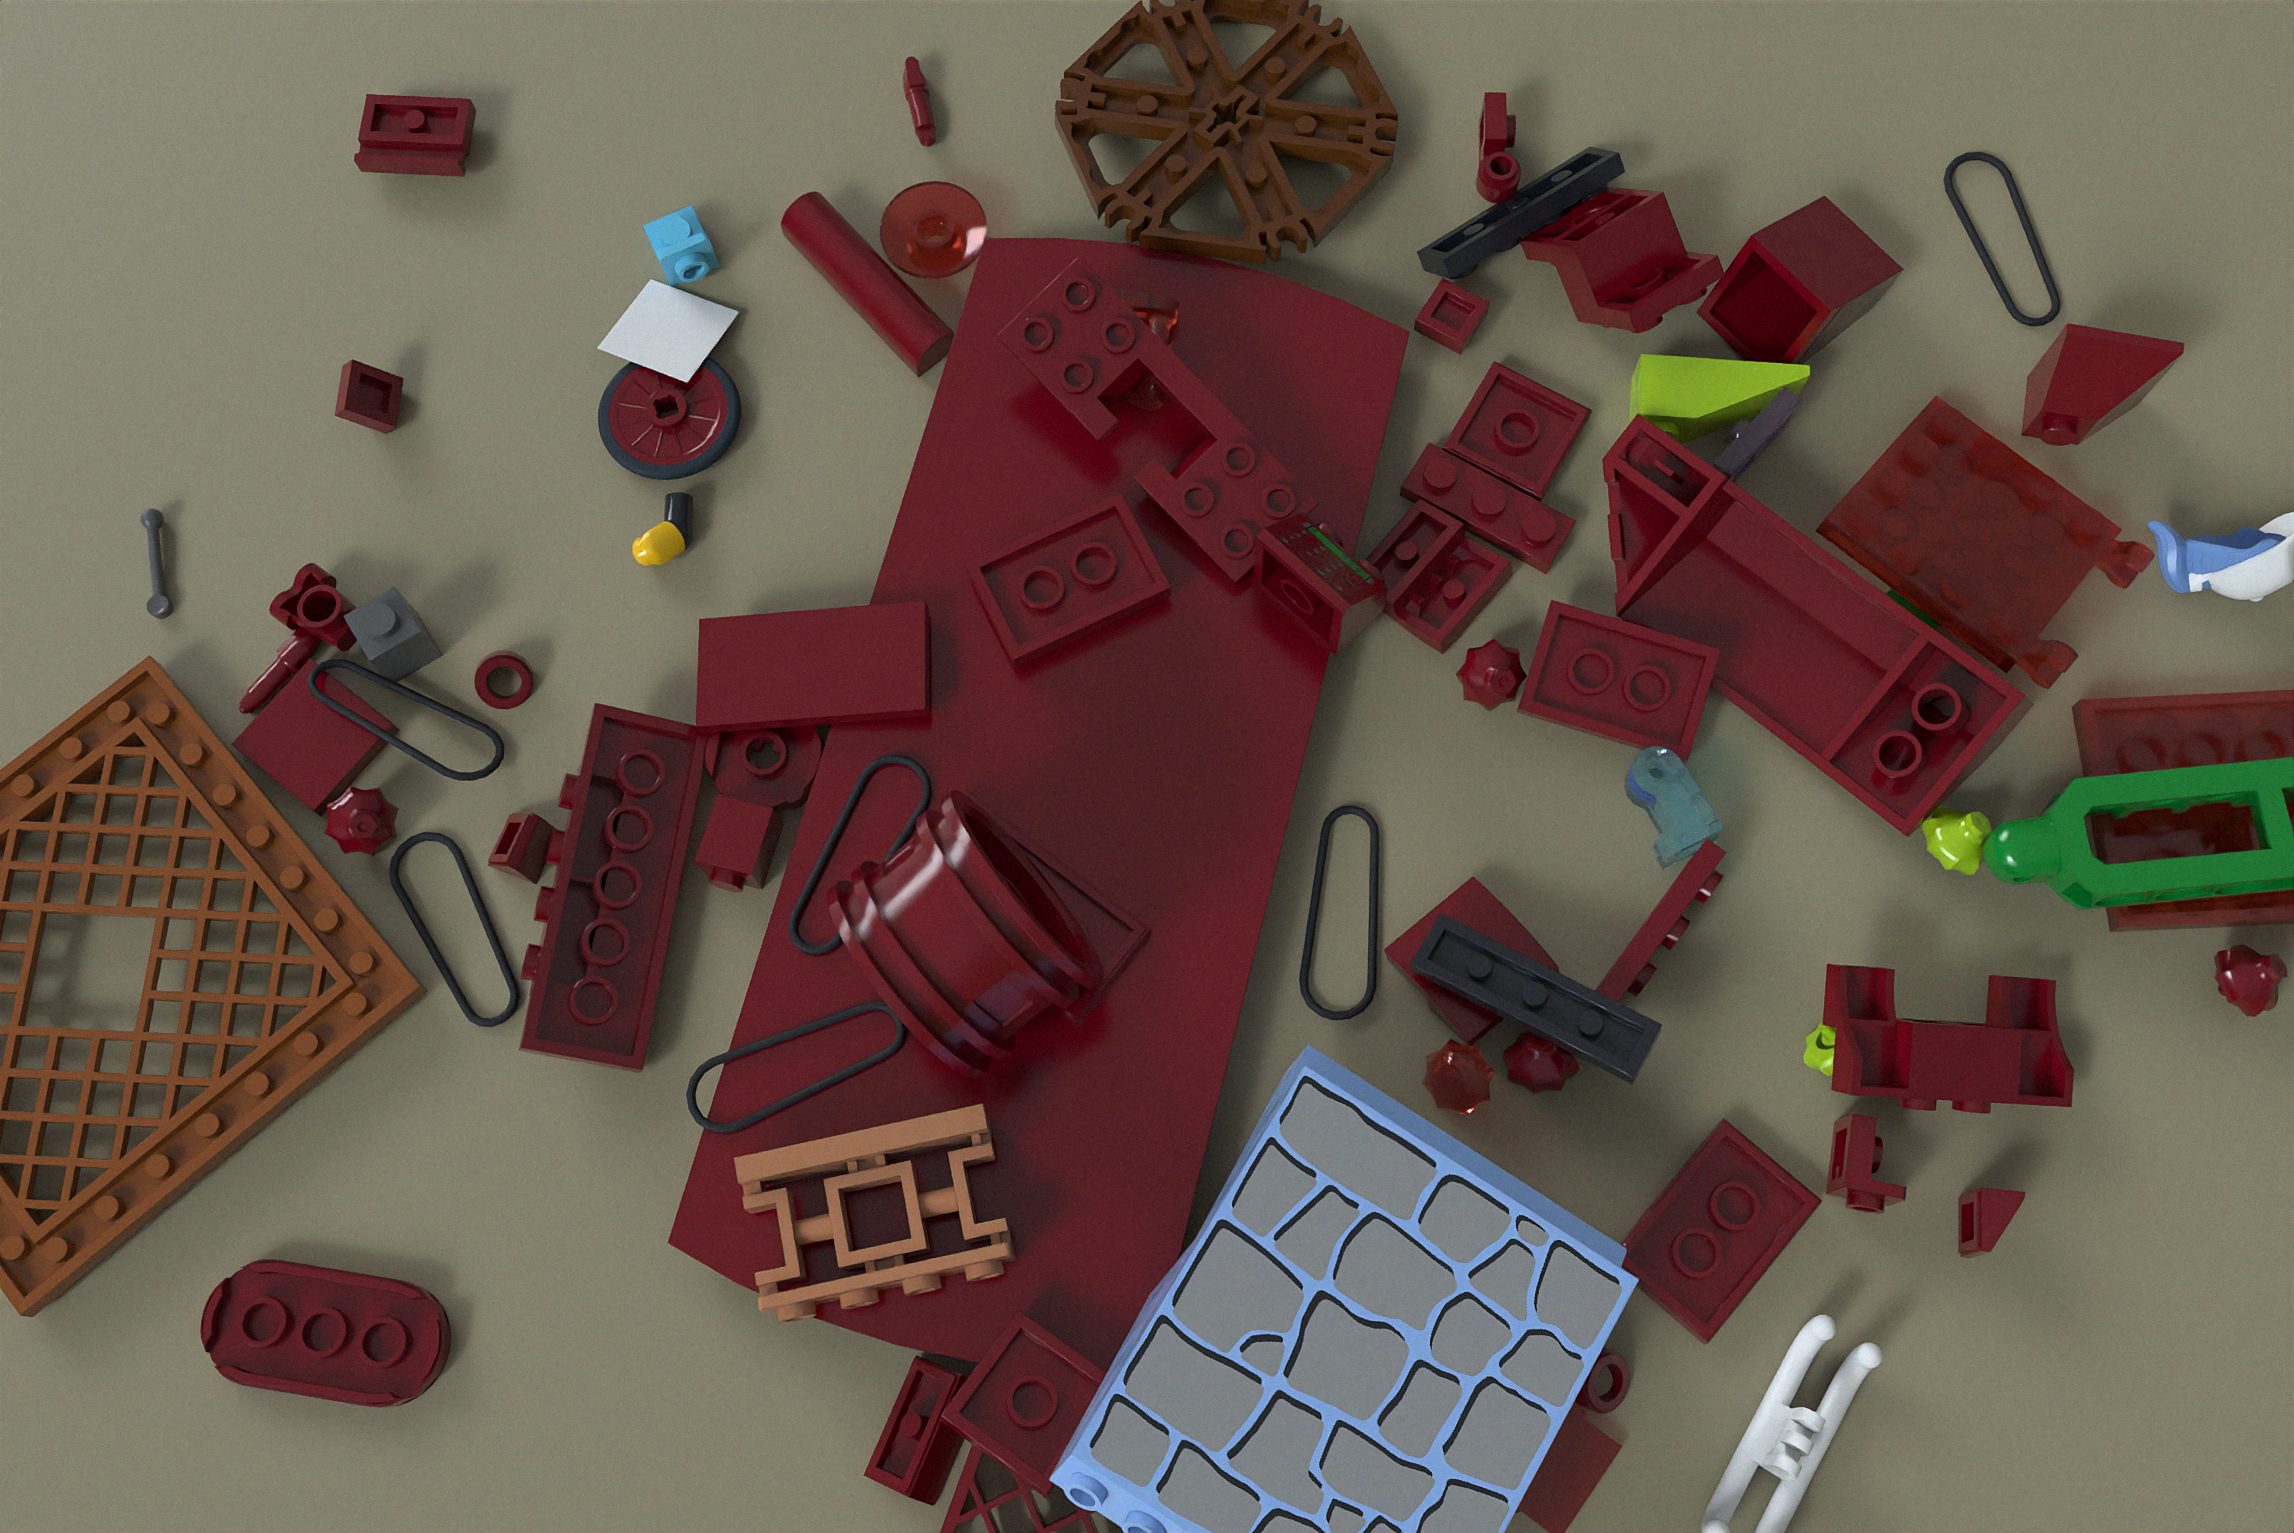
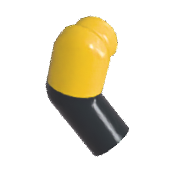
[632,492,693,566]

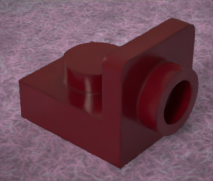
[1826,1113,1907,1214]

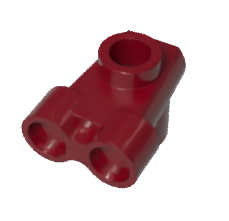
[269,563,357,651]

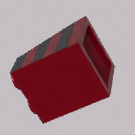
[1696,196,1904,365]

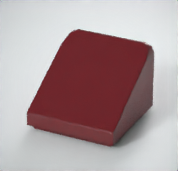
[1958,1187,2025,1258]

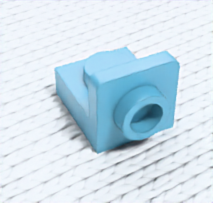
[643,205,720,287]

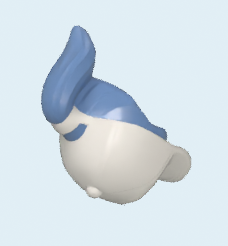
[2148,512,2294,602]

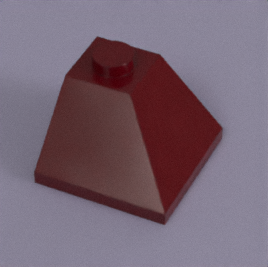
[2021,323,2184,446]

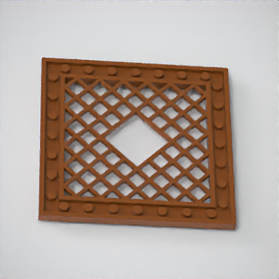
[0,655,428,1317]

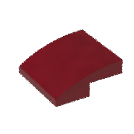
[1365,498,1513,654]
[1384,876,1559,1047]

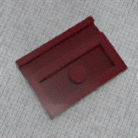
[354,94,476,177]

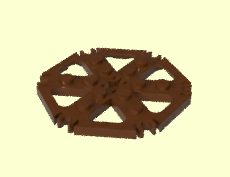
[1055,0,1398,264]

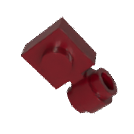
[1476,92,1521,203]

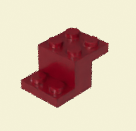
[1520,187,1725,333]

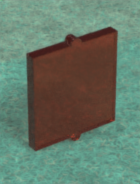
[1515,1407,1622,1533]

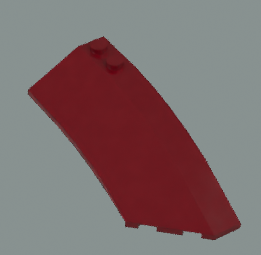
[1602,413,2034,837]

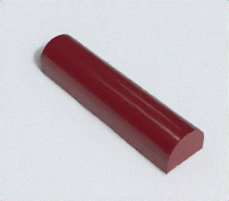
[781,191,955,378]

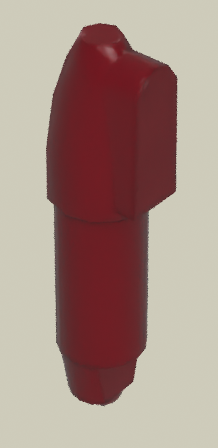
[903,56,936,147]
[239,627,321,714]

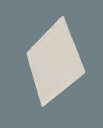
[597,279,740,383]

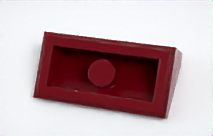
[864,1355,968,1506]

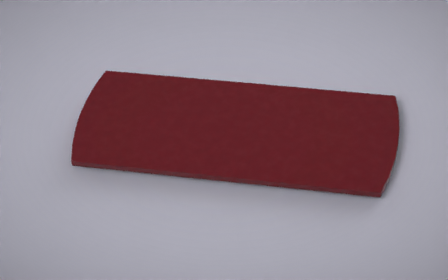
[668,238,1410,1373]

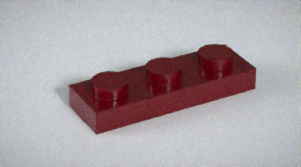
[1400,443,1576,574]

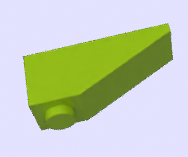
[1630,354,1810,443]

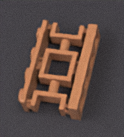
[734,1104,1016,1323]

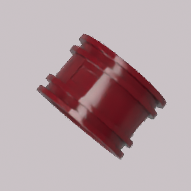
[826,790,1104,1079]

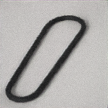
[1943,152,2061,326]
[307,659,504,781]
[788,754,932,955]
[1299,805,1379,1020]
[389,832,520,1027]
[686,1001,906,1134]

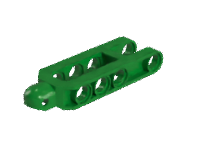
[1983,757,2294,910]

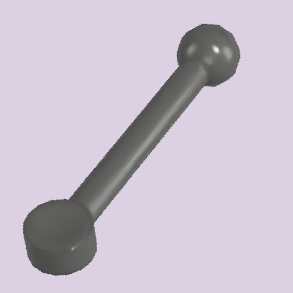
[140,508,173,619]

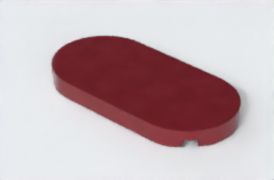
[200,1259,451,1408]

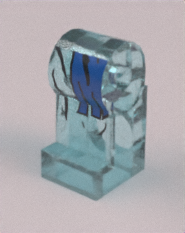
[1624,746,1724,870]

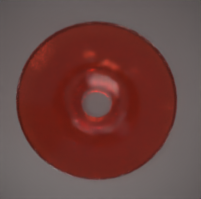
[879,181,987,279]

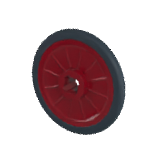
[598,357,741,480]

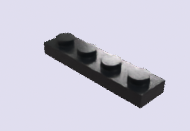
[1417,147,1625,280]
[1411,913,1662,1085]

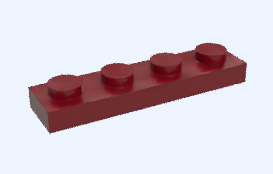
[1595,838,1727,1002]

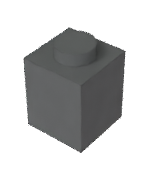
[343,587,443,683]

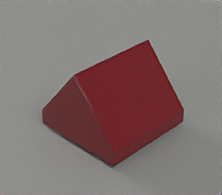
[487,813,556,884]

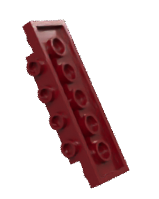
[518,703,710,1073]

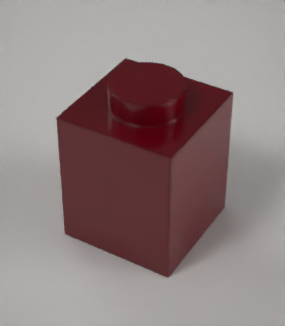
[695,794,783,892]

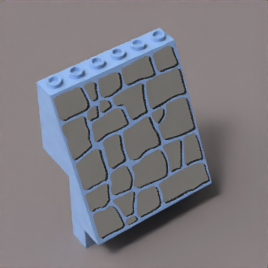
[1049,1044,1639,1533]

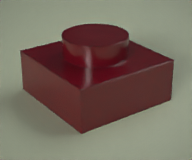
[1414,278,1490,355]
[335,359,404,434]

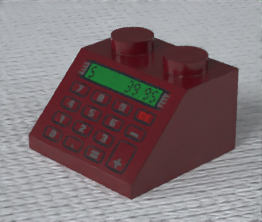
[1253,513,1388,656]

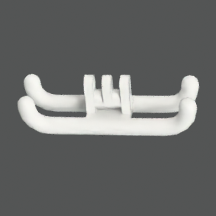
[1701,1315,1883,1533]

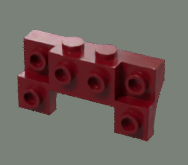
[1822,964,2074,1114]

